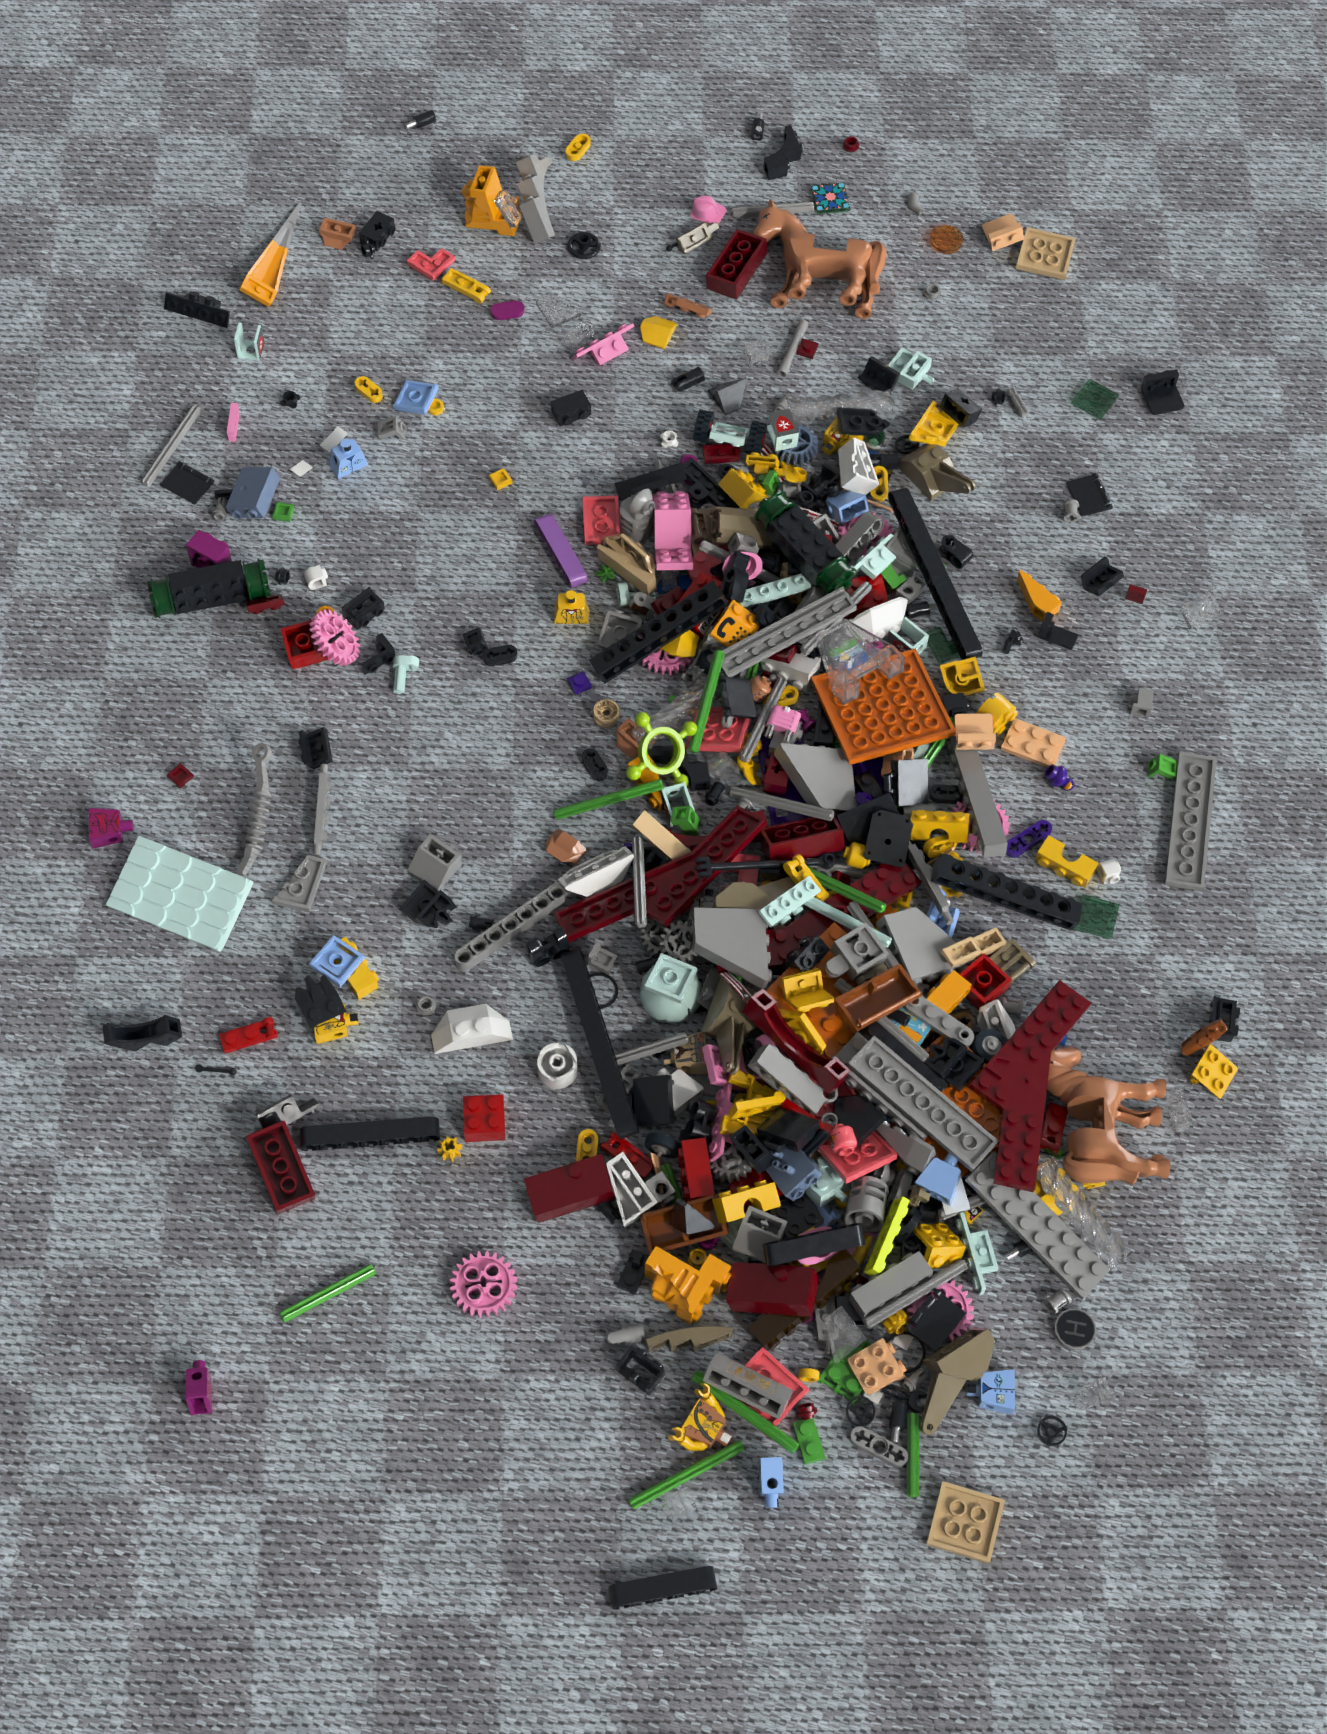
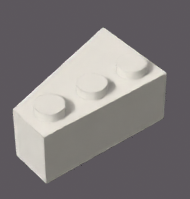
[838,438,879,495]
[760,652,821,693]
[606,1152,659,1228]

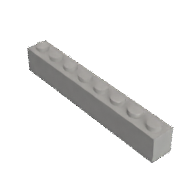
[945,736,1007,858]

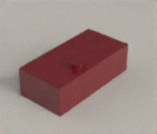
[705,229,768,300]
[759,816,845,860]
[246,1120,316,1215]
[524,1154,616,1223]
[725,1262,819,1317]

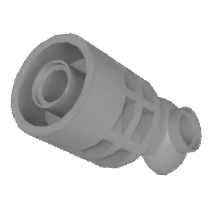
[620,489,655,542]
[845,1164,895,1233]

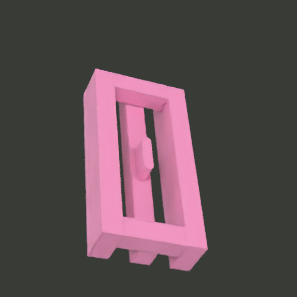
[227,403,240,442]

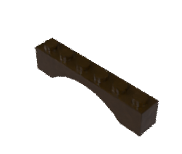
[748,1249,862,1350]

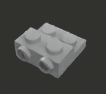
[597,609,644,649]

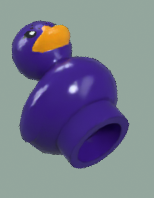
[1044,764,1075,791]

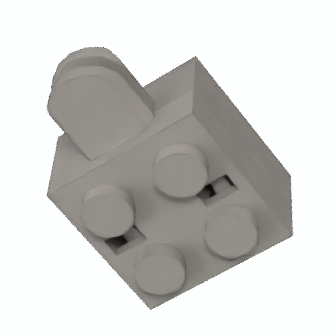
[824,923,889,982]

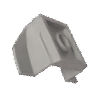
[886,526,937,580]

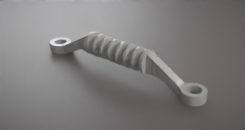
[235,743,272,879]

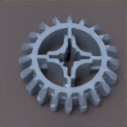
[771,423,819,467]

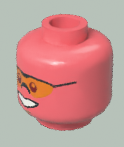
[828,1124,857,1156]

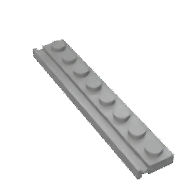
[721,586,857,677]

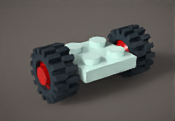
[693,409,767,454]

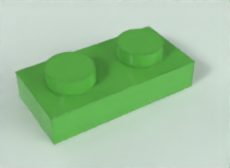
[792,1418,826,1465]

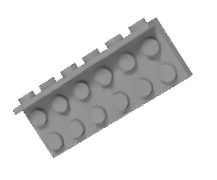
[831,1032,928,1141]

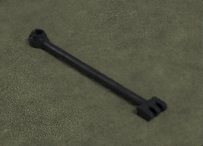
[695,853,836,878]

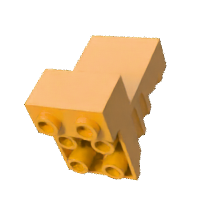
[461,165,523,236]
[645,1246,732,1326]

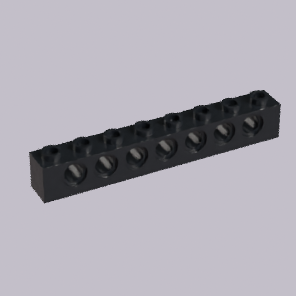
[589,580,729,684]
[930,854,1083,930]

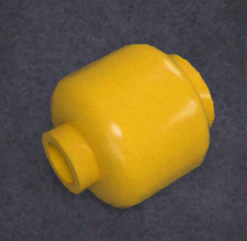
[843,842,871,870]

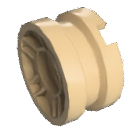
[593,699,619,728]

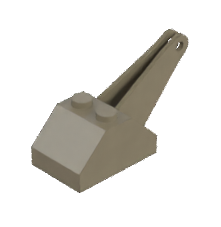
[898,444,976,501]
[712,877,796,930]
[701,978,757,1075]
[919,1327,995,1435]

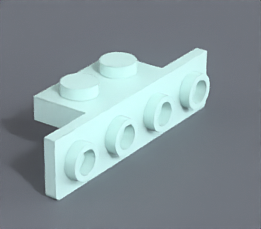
[850,533,896,580]
[740,573,811,608]
[759,876,821,927]
[955,1211,999,1295]

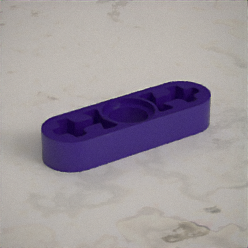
[1006,820,1052,858]

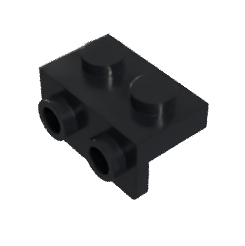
[858,356,901,395]
[1081,556,1124,596]
[298,727,333,769]
[782,935,830,972]

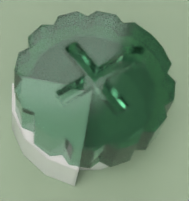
[866,431,885,449]

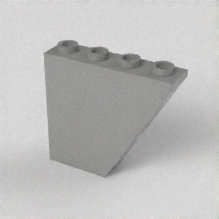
[774,742,856,818]
[876,907,975,986]
[692,908,772,989]

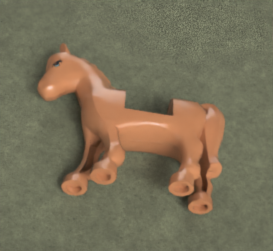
[753,199,887,319]
[1047,1046,1171,1185]

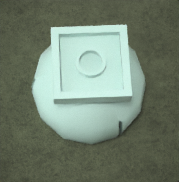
[639,953,702,1024]

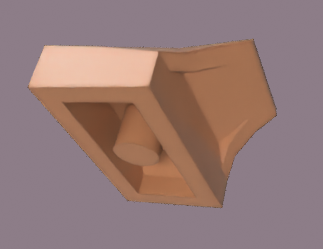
[319,217,357,250]
[616,718,656,759]
[544,829,586,866]

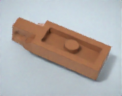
[664,293,713,318]

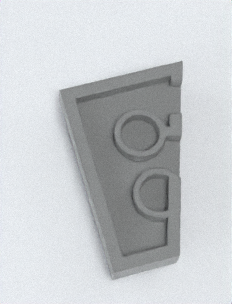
[272,855,327,913]

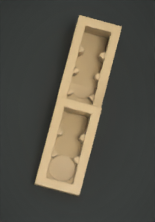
[597,544,657,596]
[631,810,691,861]
[941,927,1007,968]

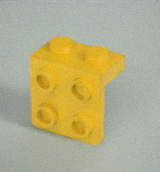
[781,968,834,1012]
[913,1223,966,1269]

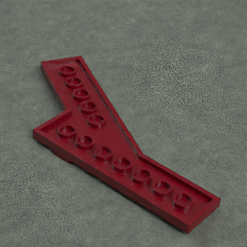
[554,805,767,942]
[716,859,922,974]
[969,980,1092,1192]

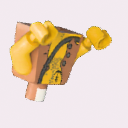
[668,1383,732,1451]

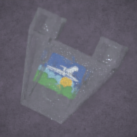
[815,619,905,705]

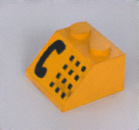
[709,600,760,648]

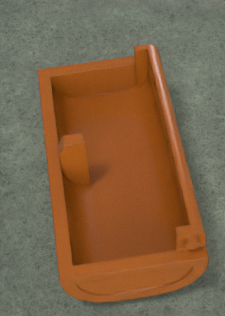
[834,964,923,1033]
[640,1194,729,1256]

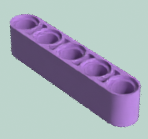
[534,513,588,588]

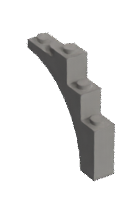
[516,153,555,243]

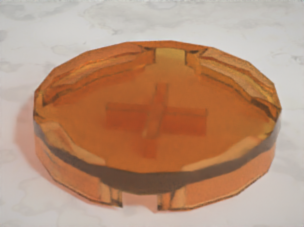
[930,225,963,254]

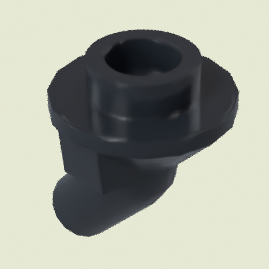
[1002,629,1023,654]

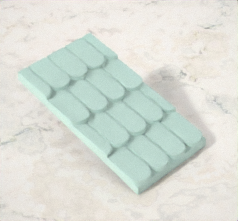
[106,836,254,952]

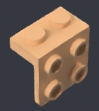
[982,214,1024,252]
[954,713,996,750]
[848,1338,907,1395]

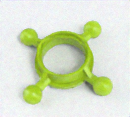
[626,712,697,786]

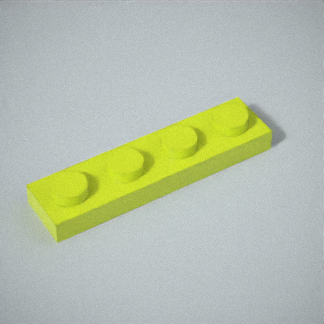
[864,1196,910,1276]

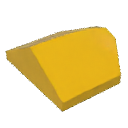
[640,316,677,349]
[659,630,699,658]

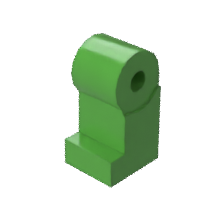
[880,563,907,594]
[671,806,701,836]

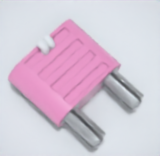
[765,705,801,742]

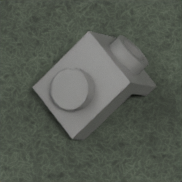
[586,942,618,975]

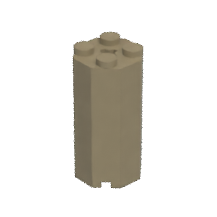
[707,506,779,550]

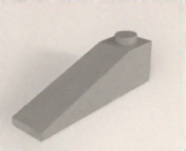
[876,1121,937,1177]

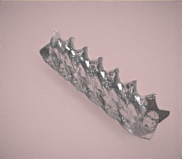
[787,389,894,422]
[632,673,726,750]
[1036,1155,1132,1271]

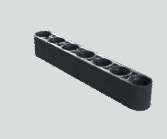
[299,1117,440,1152]

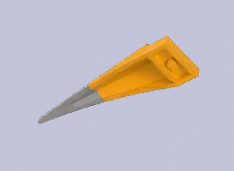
[239,202,301,307]

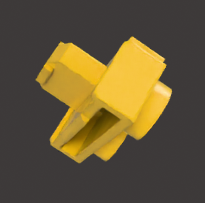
[746,452,780,476]

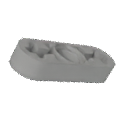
[850,1426,908,1468]

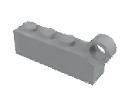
[747,1044,838,1115]

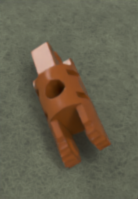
[1181,1019,1228,1056]

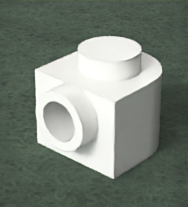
[304,565,328,590]
[1097,859,1121,885]

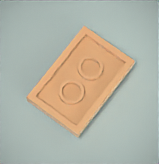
[1001,718,1066,768]

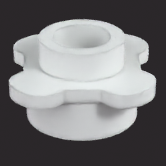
[660,431,679,448]

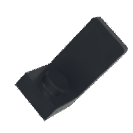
[1038,612,1078,650]
[361,633,395,675]

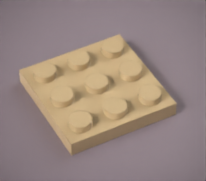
[1016,227,1076,280]
[926,1481,1005,1564]

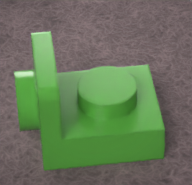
[1147,754,1178,780]

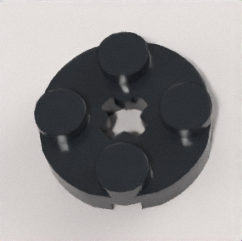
[893,1207,922,1244]

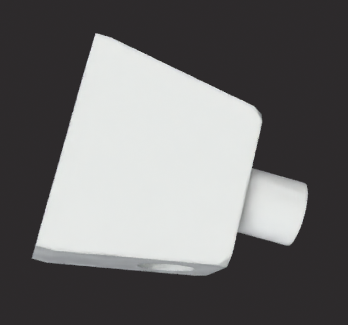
[656,1068,704,1116]

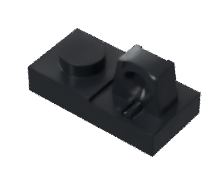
[754,605,782,629]
[617,1249,649,1295]

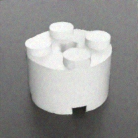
[537,1043,577,1090]

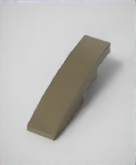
[645,1326,733,1352]

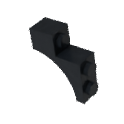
[763,125,803,180]
[648,744,710,791]
[102,1015,182,1051]

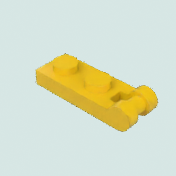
[442,268,491,304]
[783,854,831,902]
[728,1091,786,1119]

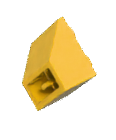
[718,468,769,509]

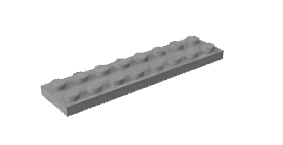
[1164,751,1217,892]
[847,1036,999,1172]
[965,1151,1110,1299]

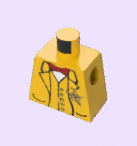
[822,416,864,456]
[554,590,589,624]
[314,1004,359,1044]

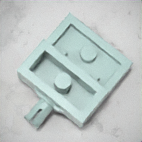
[888,348,934,390]
[806,1156,851,1208]

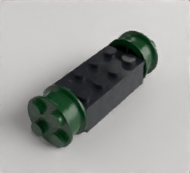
[754,489,857,596]
[147,558,271,619]

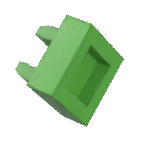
[758,470,780,496]

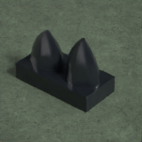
[757,552,784,574]

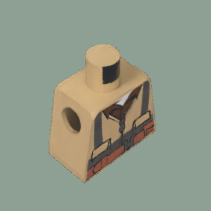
[663,1032,708,1074]

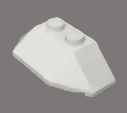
[843,597,908,642]
[558,846,634,897]
[977,999,1016,1041]
[431,1004,513,1054]

